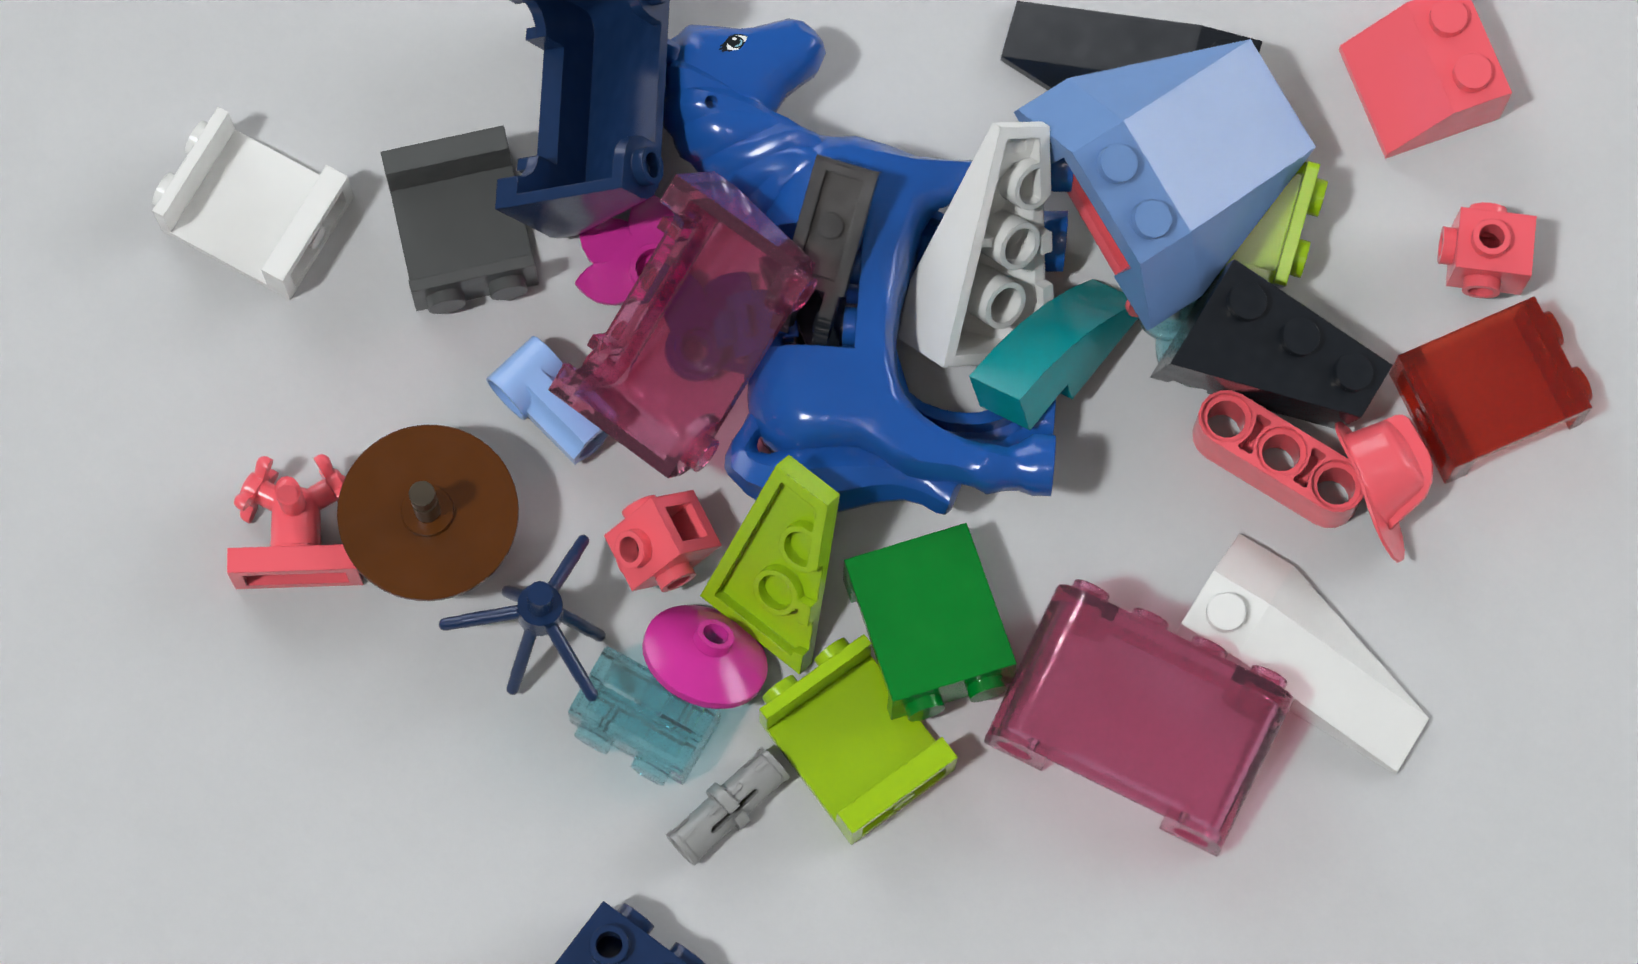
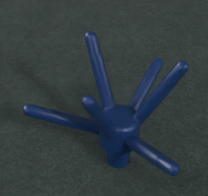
[438,535,606,702]

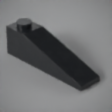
[1000,1,1262,90]

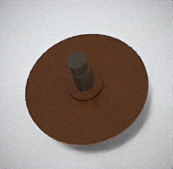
[337,425,519,601]

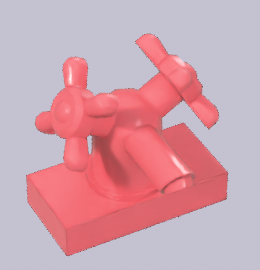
[227,454,364,589]

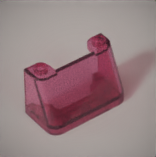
[548,171,817,478]

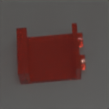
[1389,296,1593,484]

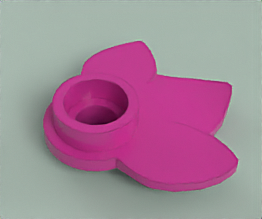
[575,195,687,306]

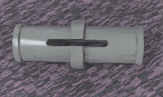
[666,747,790,865]

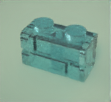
[568,646,721,786]

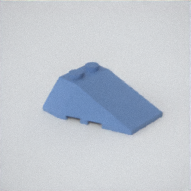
[1014,39,1316,330]

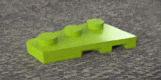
[700,455,840,675]

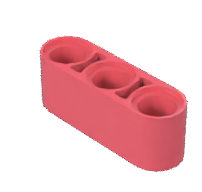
[1192,390,1363,528]

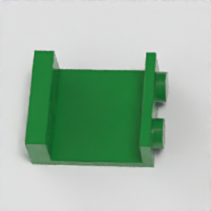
[843,522,1017,721]

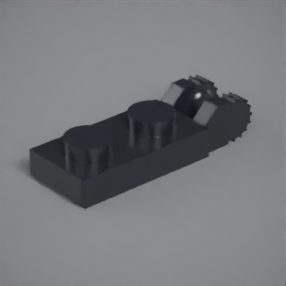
[774,154,881,345]

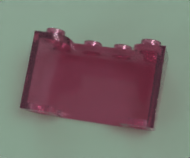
[984,579,1294,857]

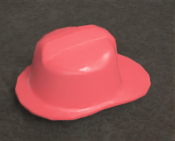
[1335,414,1433,563]

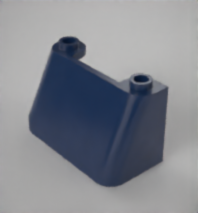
[495,0,670,239]

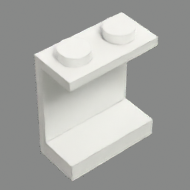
[152,107,354,300]

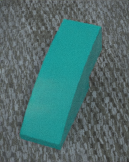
[969,279,1139,430]

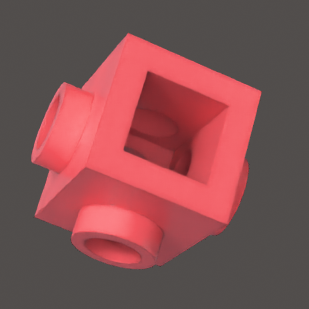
[1437,202,1537,298]
[604,490,722,592]

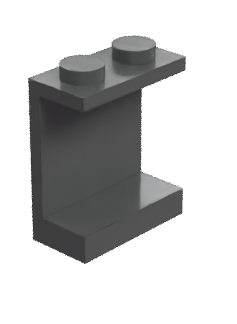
[380,125,539,314]

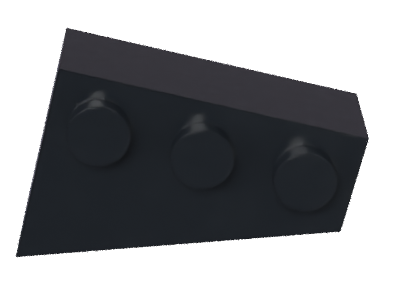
[1150,259,1393,429]

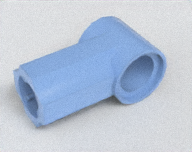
[486,336,614,465]

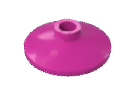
[642,605,768,709]

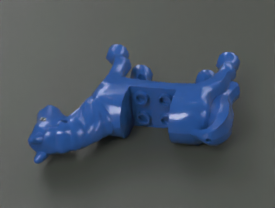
[663,18,1073,515]

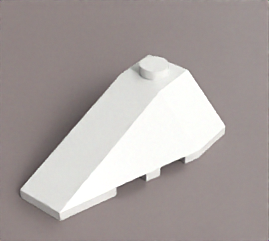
[898,121,1054,368]
[1173,533,1429,775]

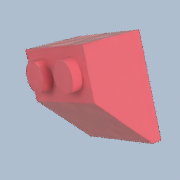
[1339,0,1512,159]

